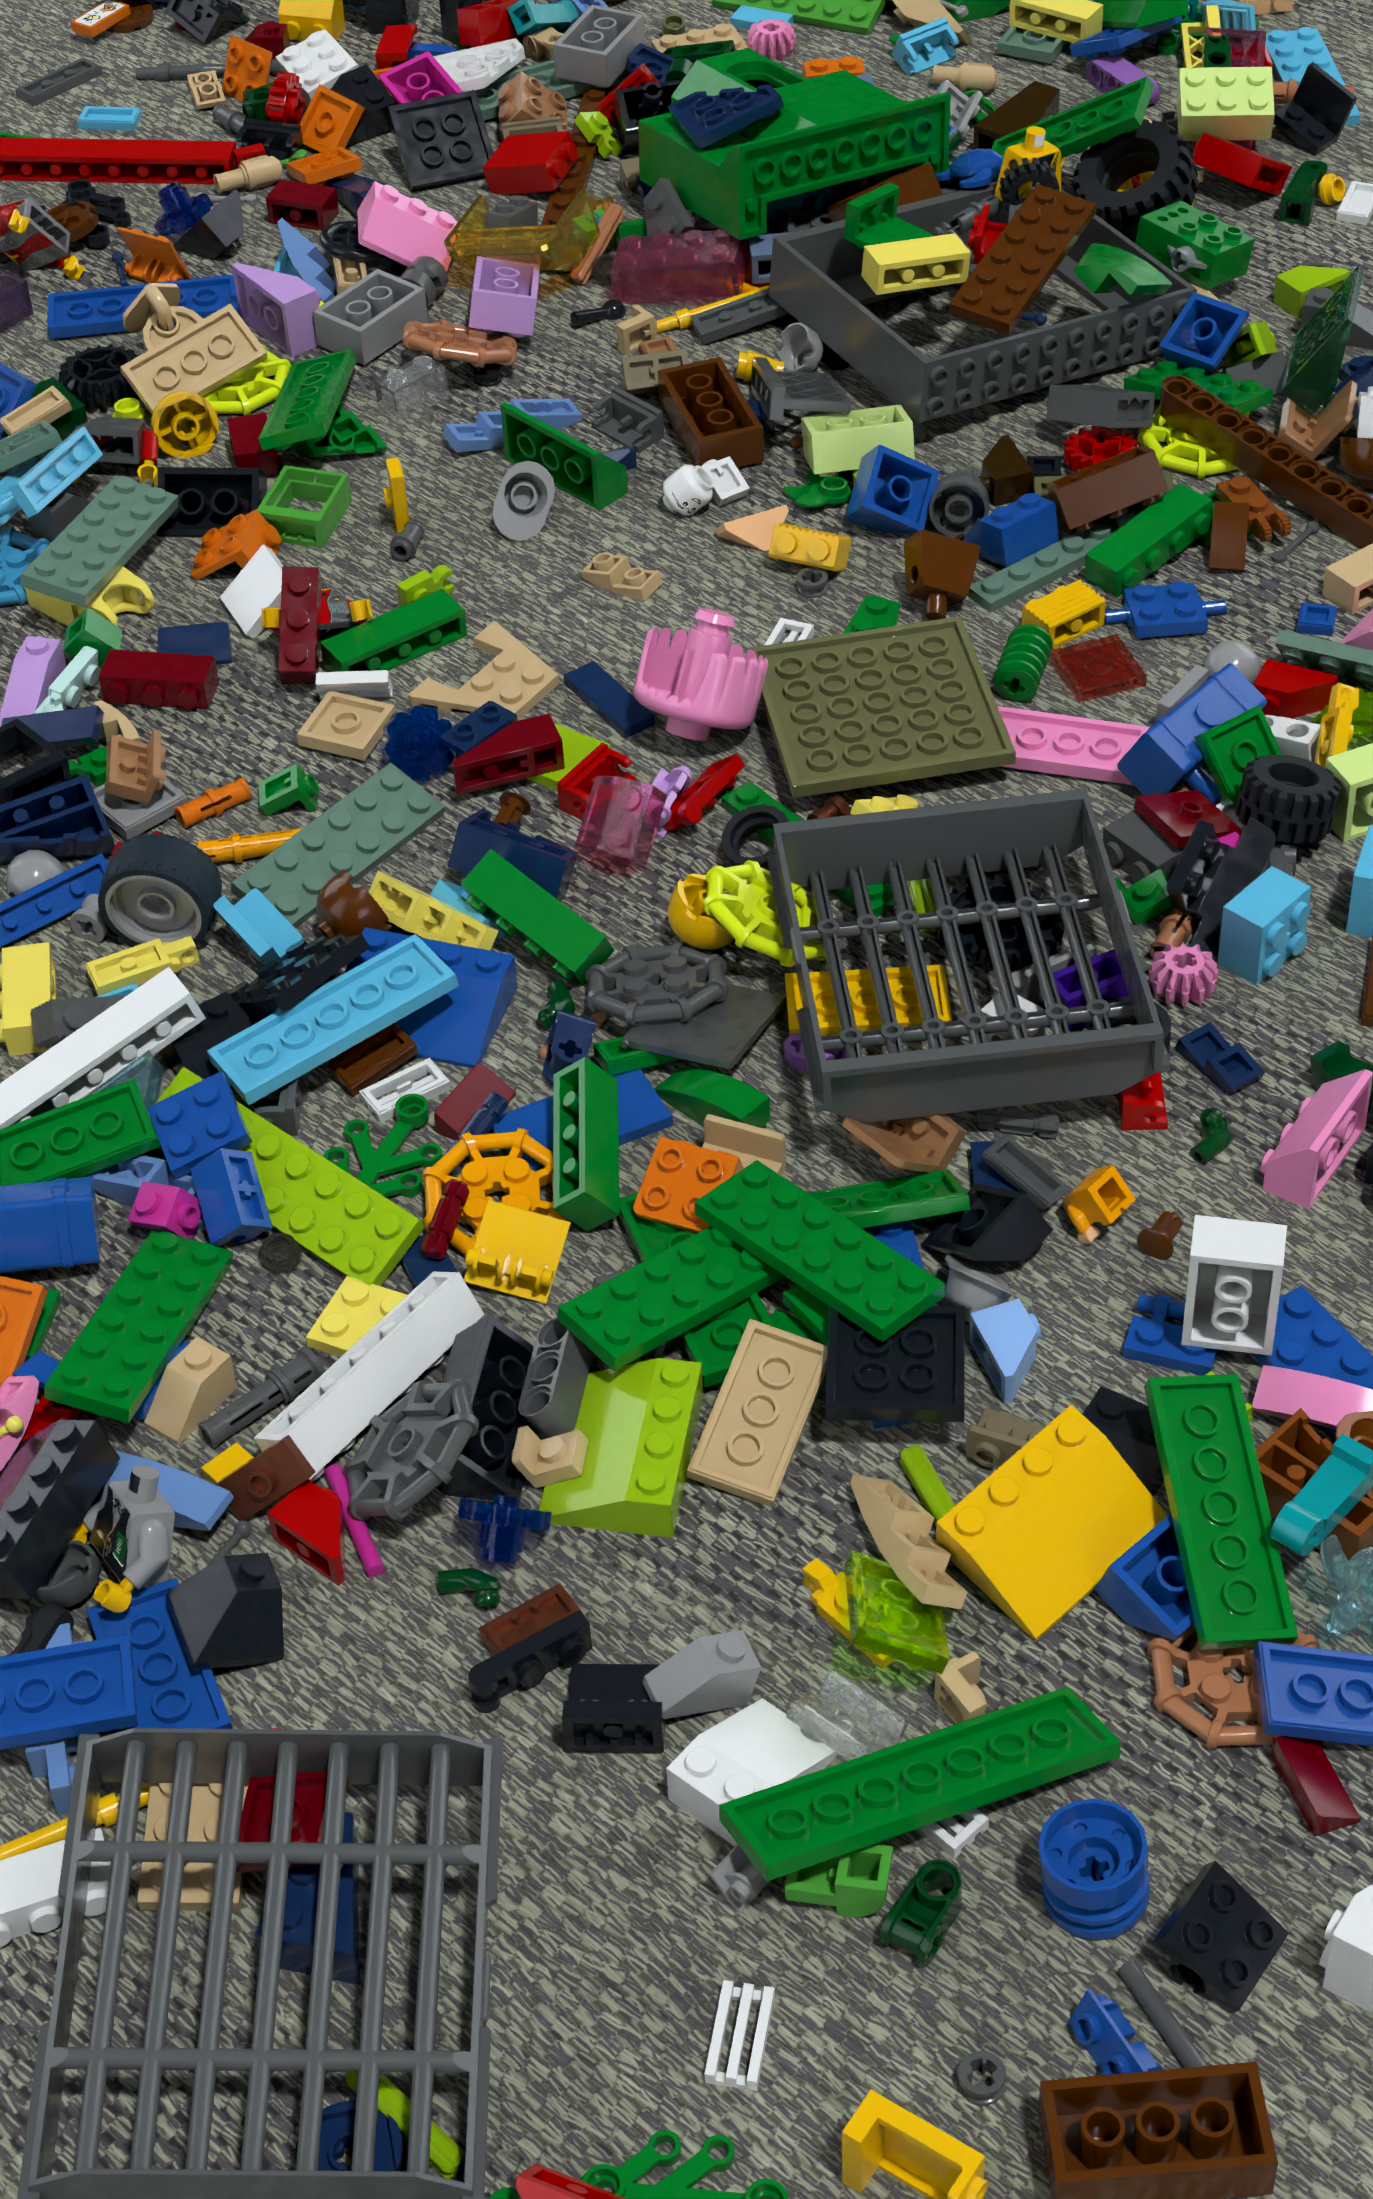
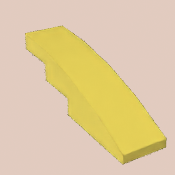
[369,871,499,951]

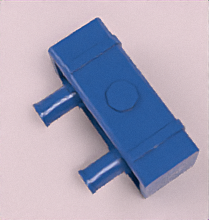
[1117,663,1267,804]
[0,1176,101,1273]

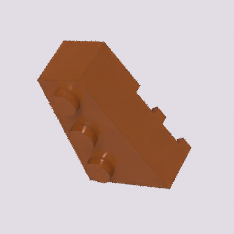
[1256,1408,1373,1572]

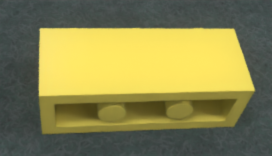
[1009,0,1103,43]
[861,233,971,295]
[0,942,56,1056]

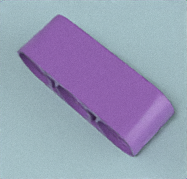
[1086,54,1160,106]

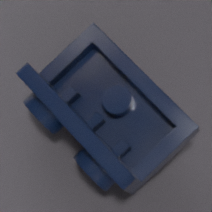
[440,701,517,759]

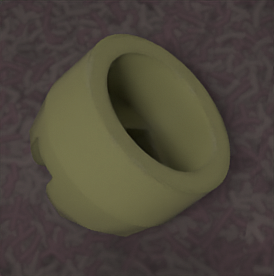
[662,14,685,35]

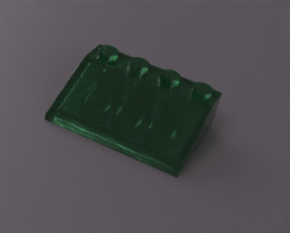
[1280,264,1364,416]

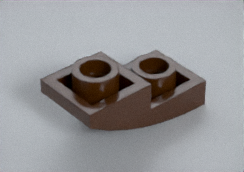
[1209,501,1250,572]

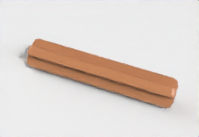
[569,203,625,285]

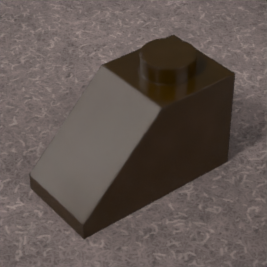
[979,435,1033,506]

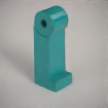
[507,0,578,36]
[1270,1433,1373,1557]

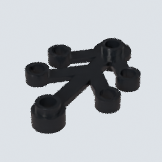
[61,179,132,250]

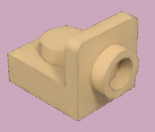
[616,304,657,356]
[512,1425,589,1489]
[934,1651,987,1724]

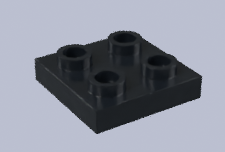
[1154,1861,1289,2013]

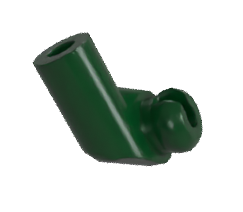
[538,981,576,1030]
[1190,1107,1231,1165]
[438,1568,502,1607]

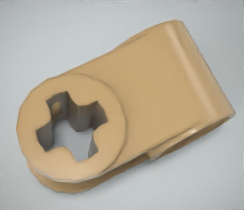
[523,27,563,63]

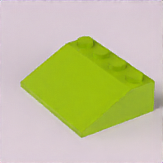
[537,1358,704,1538]

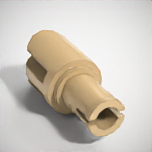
[932,62,999,94]
[213,155,282,194]

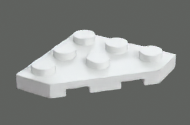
[433,38,525,93]

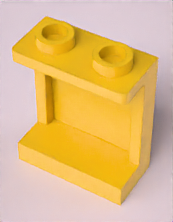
[842,2090,989,2199]

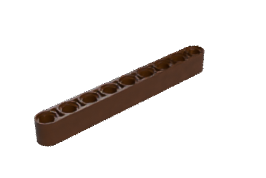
[1159,375,1373,549]

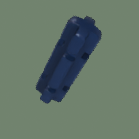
[446,1092,509,1166]

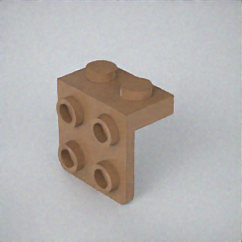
[498,71,568,133]
[1278,380,1358,460]
[842,1114,968,1174]

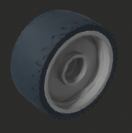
[98,833,222,946]

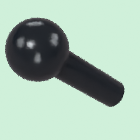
[570,299,626,325]

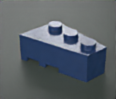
[0,774,115,865]
[448,808,578,901]
[255,1812,360,1985]

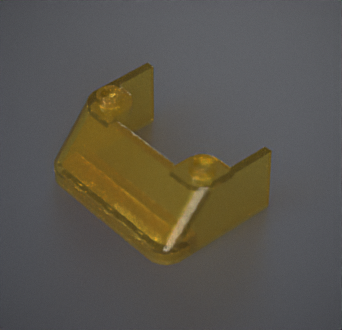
[444,190,601,271]

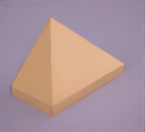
[715,505,789,551]

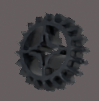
[58,344,140,413]

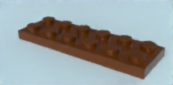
[949,184,1097,335]

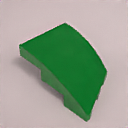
[1073,243,1172,296]
[292,404,387,457]

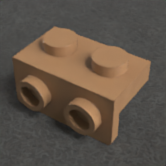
[105,729,166,804]

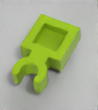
[574,111,623,158]
[396,565,455,607]

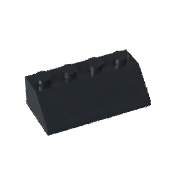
[436,1314,537,1504]

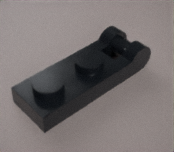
[468,1610,592,1713]

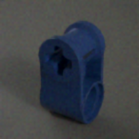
[543,1009,596,1086]

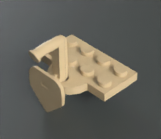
[120,283,267,414]

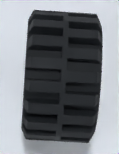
[1235,755,1341,843]

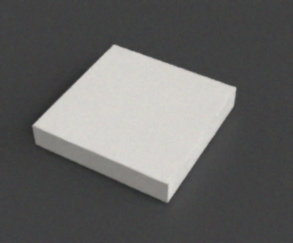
[220,544,284,638]

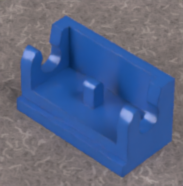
[190,1148,273,1246]

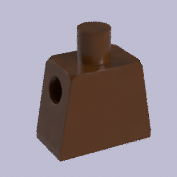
[904,529,980,620]

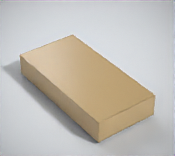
[0,386,72,436]

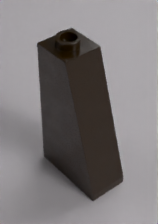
[973,81,1060,150]

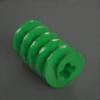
[993,624,1053,703]

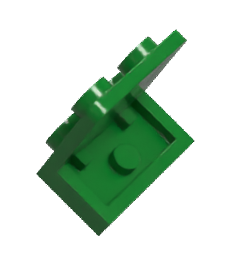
[844,183,933,250]

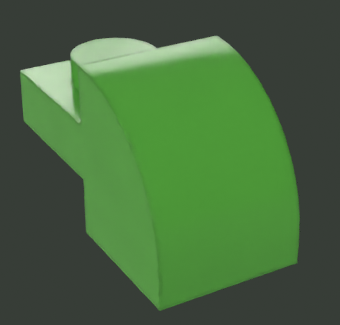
[785,1844,893,1918]

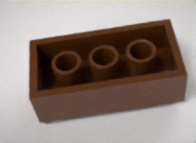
[657,357,764,467]
[1038,2062,1278,2199]

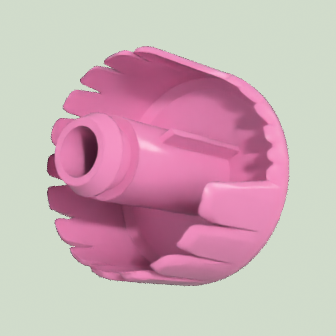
[633,608,768,741]

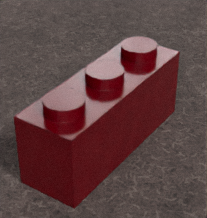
[278,567,322,684]
[99,649,219,710]

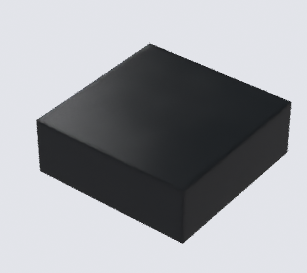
[1027,456,1061,478]

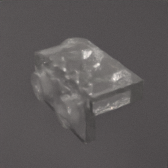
[786,1668,910,1762]

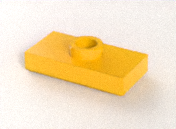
[383,457,409,533]

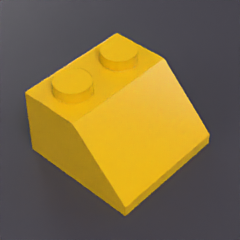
[278,0,346,41]

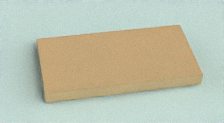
[686,1319,828,1507]

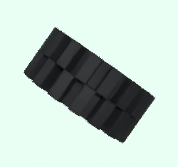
[999,158,1060,214]

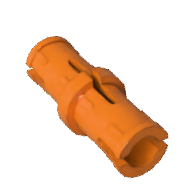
[174,778,252,829]

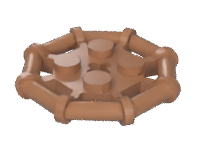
[403,319,517,367]
[1147,1623,1320,1750]

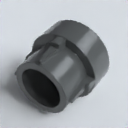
[929,471,989,538]

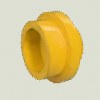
[1318,173,1345,205]

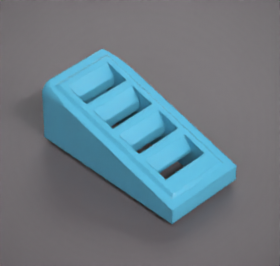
[1201,0,1256,37]

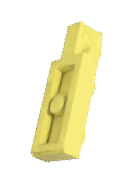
[85,936,200,996]

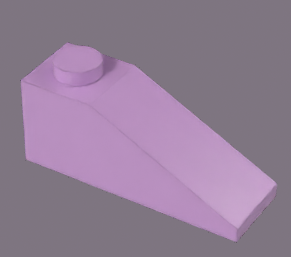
[0,636,67,726]

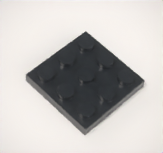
[387,90,494,192]
[227,933,370,1017]
[825,1306,965,1422]

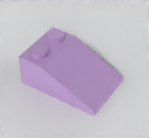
[232,263,320,358]

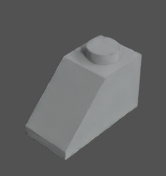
[643,1630,761,1719]

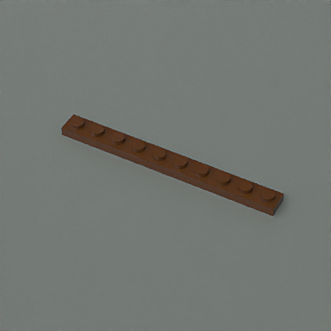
[539,88,611,240]

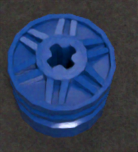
[1038,1798,1150,1940]

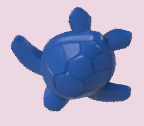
[935,149,1004,188]

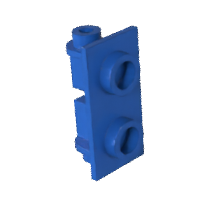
[1068,1989,1163,2075]

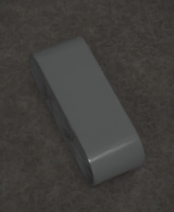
[518,1317,593,1440]

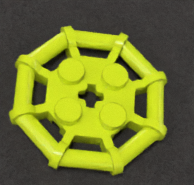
[203,344,291,416]
[1138,407,1249,480]
[703,860,834,967]

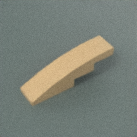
[850,1474,967,1609]

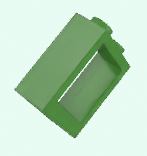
[257,465,352,548]

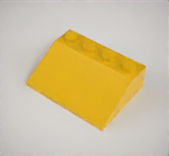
[935,1404,1168,1641]

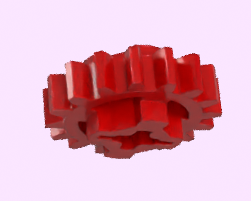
[265,72,306,124]
[1064,425,1138,471]

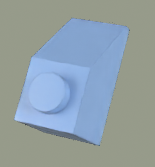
[969,1298,1041,1404]

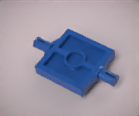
[1104,582,1227,638]

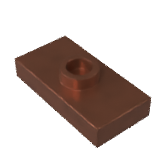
[216,1435,316,1520]
[479,1583,585,1655]

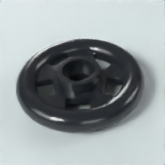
[319,221,386,262]

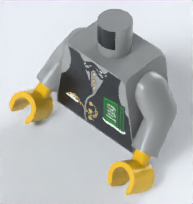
[69,1465,175,1613]

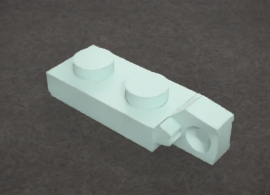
[34,646,101,714]

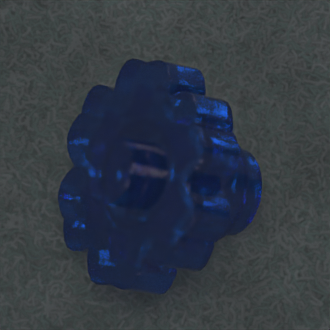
[154,181,214,237]
[380,705,454,782]
[457,1494,552,1564]

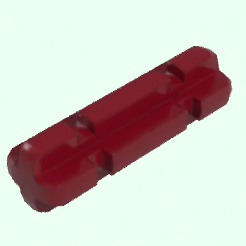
[421,1179,470,1260]

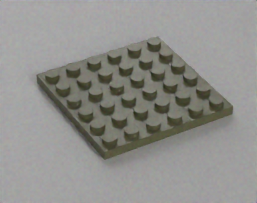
[748,616,1016,798]

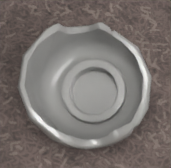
[776,322,823,372]
[1203,640,1261,684]
[6,850,65,895]

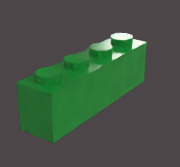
[1085,483,1213,597]
[320,589,467,672]
[460,849,615,985]
[553,1057,620,1231]

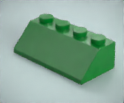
[1096,0,1189,28]
[500,402,628,511]

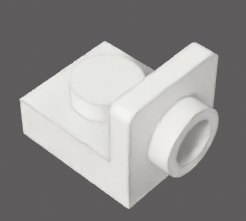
[701,456,750,507]

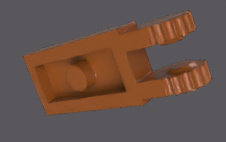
[1215,475,1292,542]

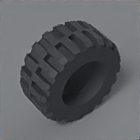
[1073,119,1199,243]

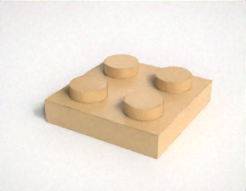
[297,690,396,761]

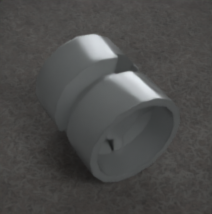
[399,256,448,308]

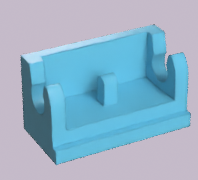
[891,17,959,77]

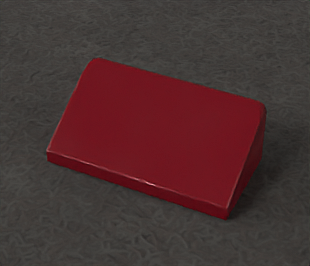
[434,1062,516,1141]
[1271,1736,1361,1837]

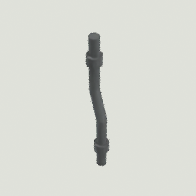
[135,59,282,81]

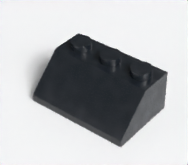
[157,467,267,536]

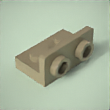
[966,1408,1046,1467]

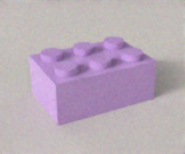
[469,256,540,338]

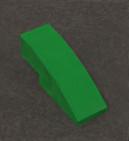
[654,1068,771,1128]

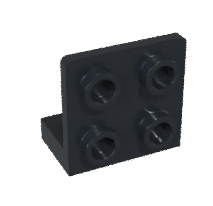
[165,0,250,44]
[1273,62,1357,156]
[562,1664,665,1752]

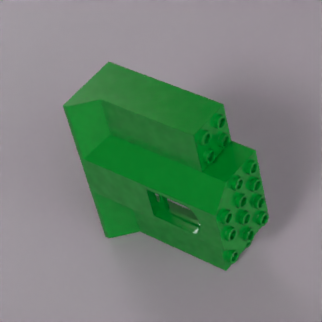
[638,48,951,240]

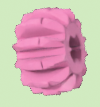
[747,18,796,61]
[1148,941,1218,1008]

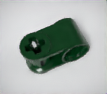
[879,1860,962,1966]

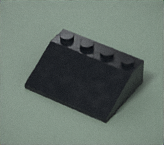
[0,1419,120,1600]

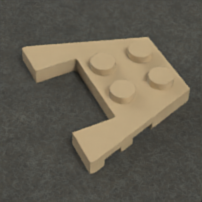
[408,621,559,721]

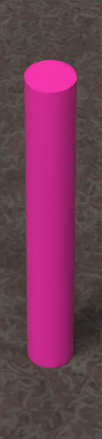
[324,1464,385,1578]

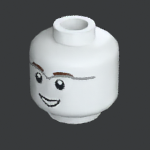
[663,464,714,516]

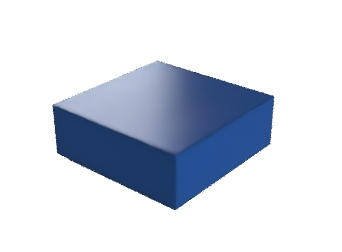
[1296,602,1337,637]

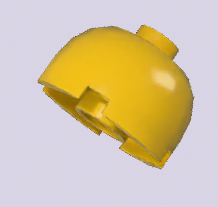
[151,390,219,459]
[668,874,737,950]

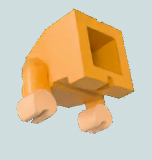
[1062,1165,1136,1245]

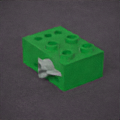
[1135,200,1255,290]

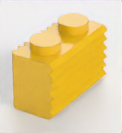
[768,523,852,571]
[1022,579,1106,649]

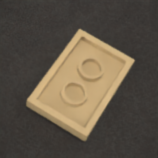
[137,1782,249,1911]

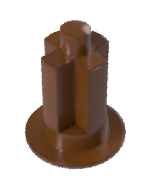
[494,792,531,827]
[1137,1211,1183,1260]

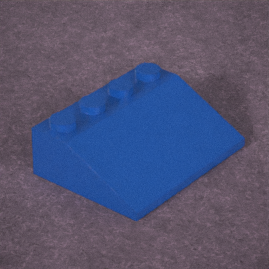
[345,927,518,1068]

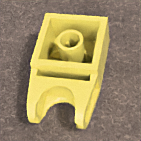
[25,566,155,627]

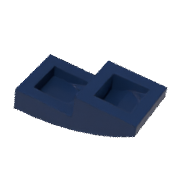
[1175,1022,1265,1094]

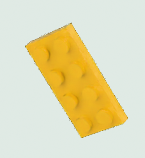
[785,964,952,1036]

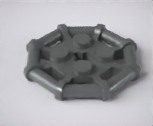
[585,941,729,1027]
[342,1379,479,1520]

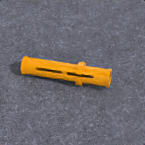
[197,828,303,864]

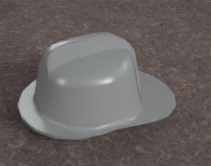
[492,461,555,541]
[945,1255,1016,1322]

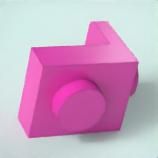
[127,1182,202,1239]

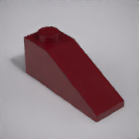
[452,713,565,795]

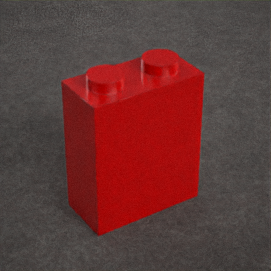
[483,131,578,195]
[1193,132,1292,196]

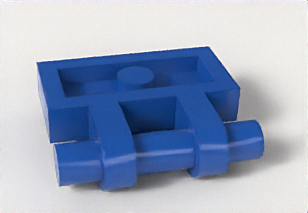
[1122,1293,1218,1375]

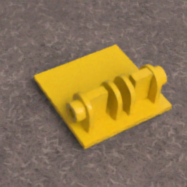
[464,1200,571,1304]

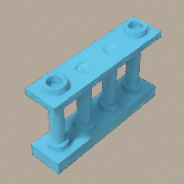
[0,426,103,527]

